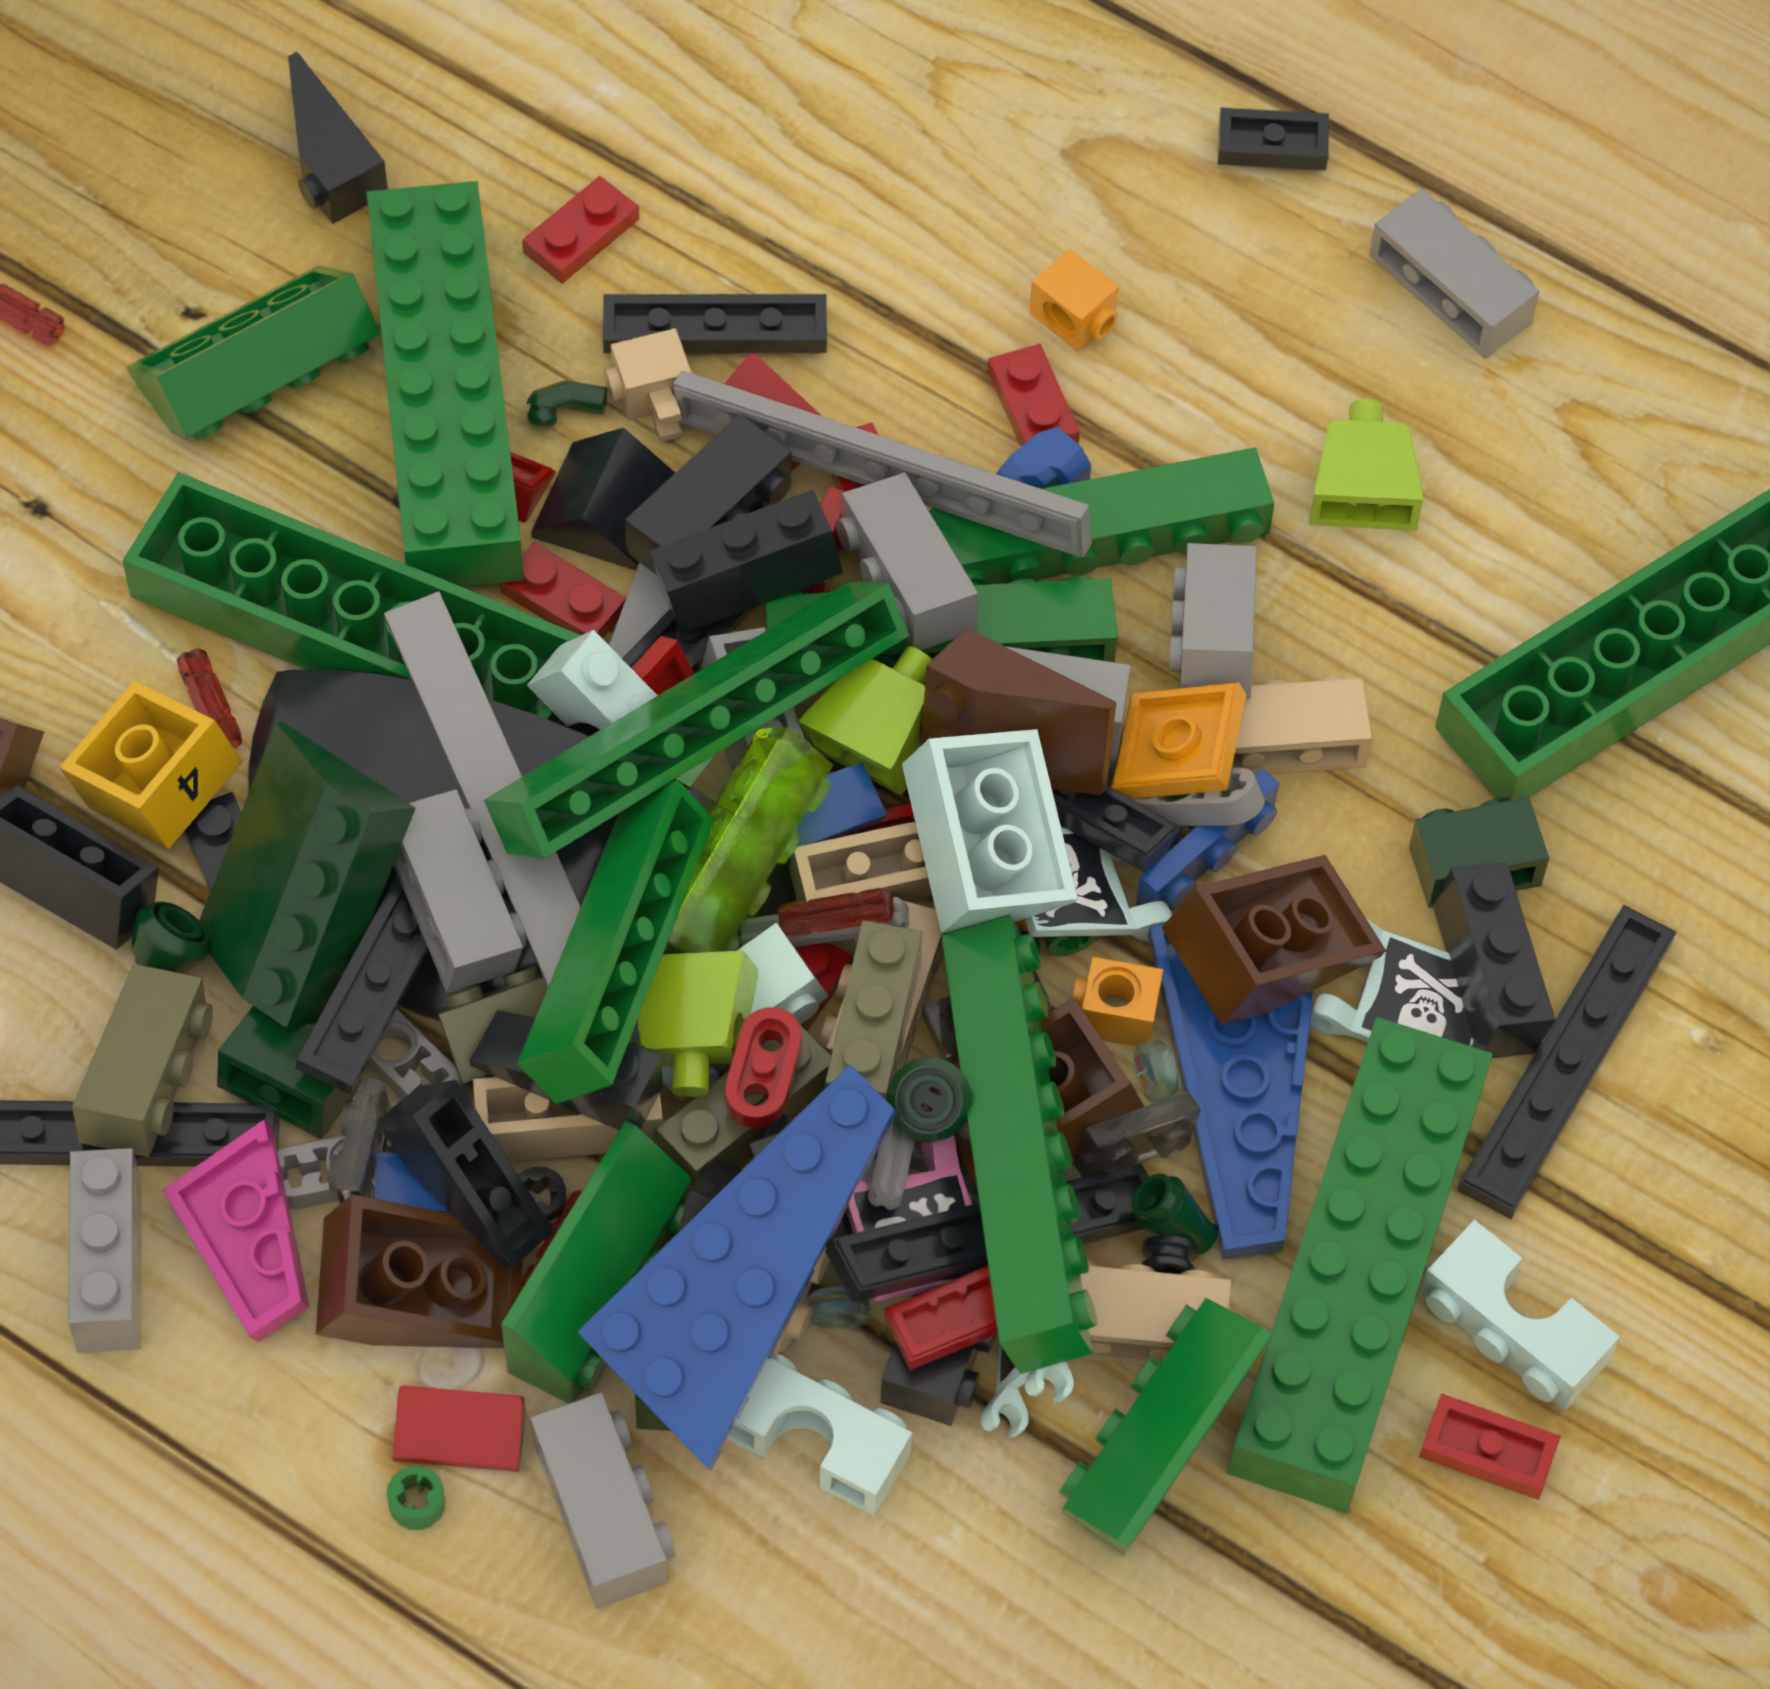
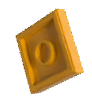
[1111,682,1247,799]

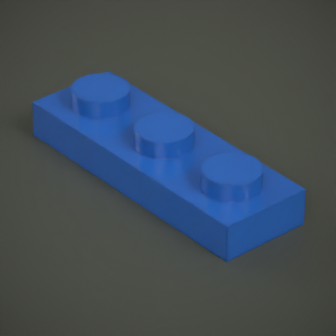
[1136,768,1280,909]

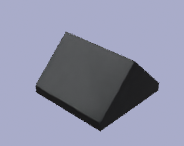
[531,427,675,571]

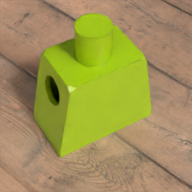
[1309,399,1423,531]
[799,646,932,796]
[637,950,758,1097]

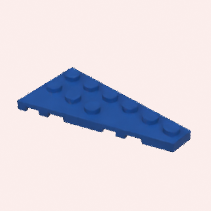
[1148,923,1313,1260]
[578,1064,897,1471]

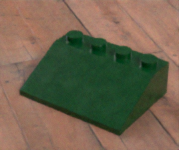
[200,722,416,1028]

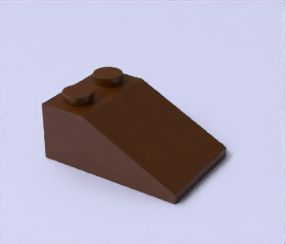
[920,628,1117,795]
[1162,855,1386,1026]
[926,997,1151,1186]
[316,1194,522,1349]

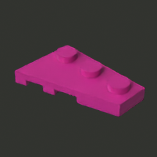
[162,1120,309,1342]

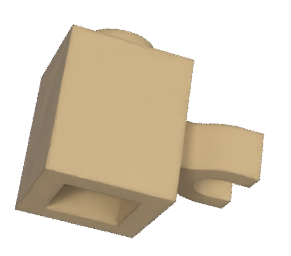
[604,328,691,443]

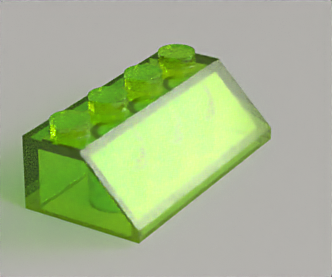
[664,727,833,954]

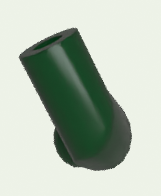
[526,380,608,427]

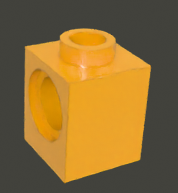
[1029,249,1119,352]
[1072,957,1163,1049]

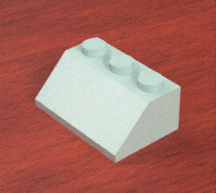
[902,729,1078,934]

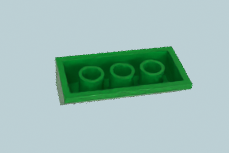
[126,265,381,440]
[501,1120,692,1404]
[1059,1298,1273,1555]

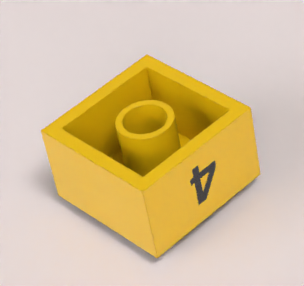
[59,680,243,850]

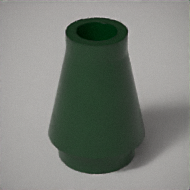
[1131,1174,1218,1255]

